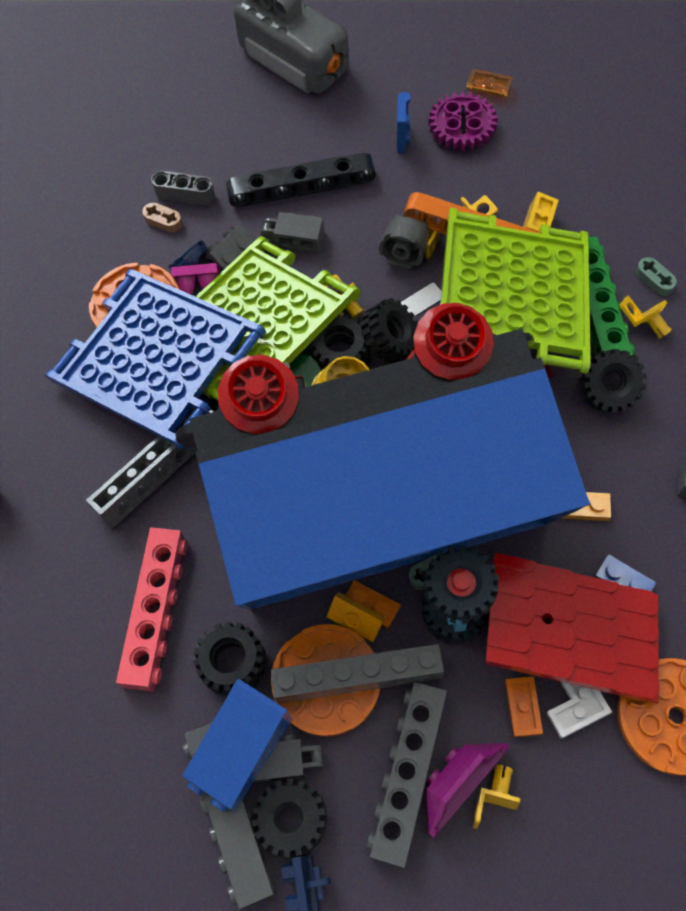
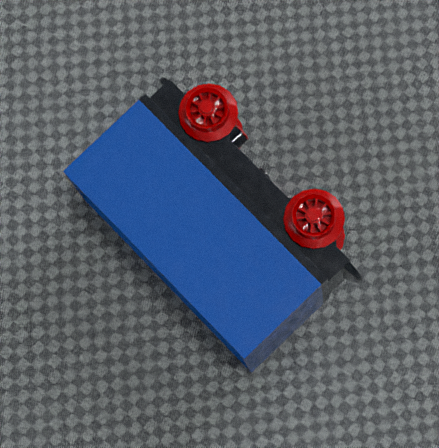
[175,303,590,610]

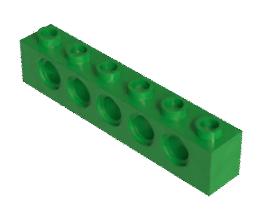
[588,236,635,356]

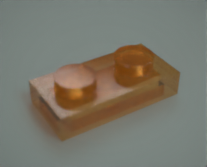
[467,68,513,98]

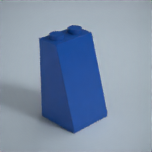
[182,679,293,813]

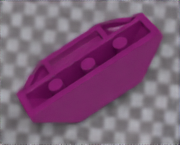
[426,743,510,839]

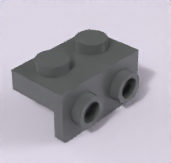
[205,224,255,271]

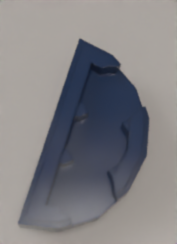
[169,240,207,270]

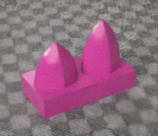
[171,263,220,295]

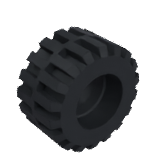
[309,314,370,371]
[193,622,266,696]

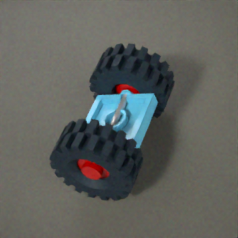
[422,545,499,645]

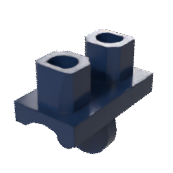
[281,855,332,911]

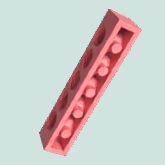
[116,527,188,692]

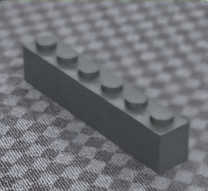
[271,644,444,704]
[183,722,277,909]

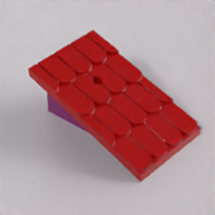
[486,553,659,704]

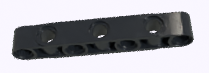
[226,153,376,207]

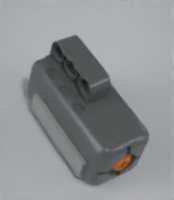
[234,0,349,94]

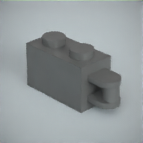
[261,212,324,253]
[253,735,324,784]

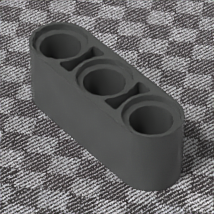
[151,171,216,206]

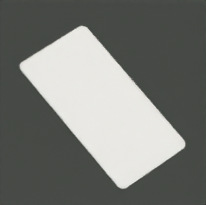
[401,283,441,317]

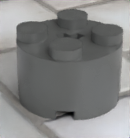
[379,215,430,270]

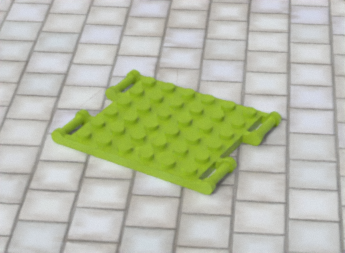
[440,207,591,374]
[196,236,361,401]

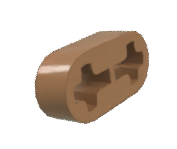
[142,203,182,233]

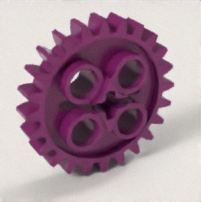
[428,91,498,151]

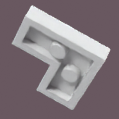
[547,682,612,739]

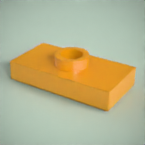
[327,592,385,642]

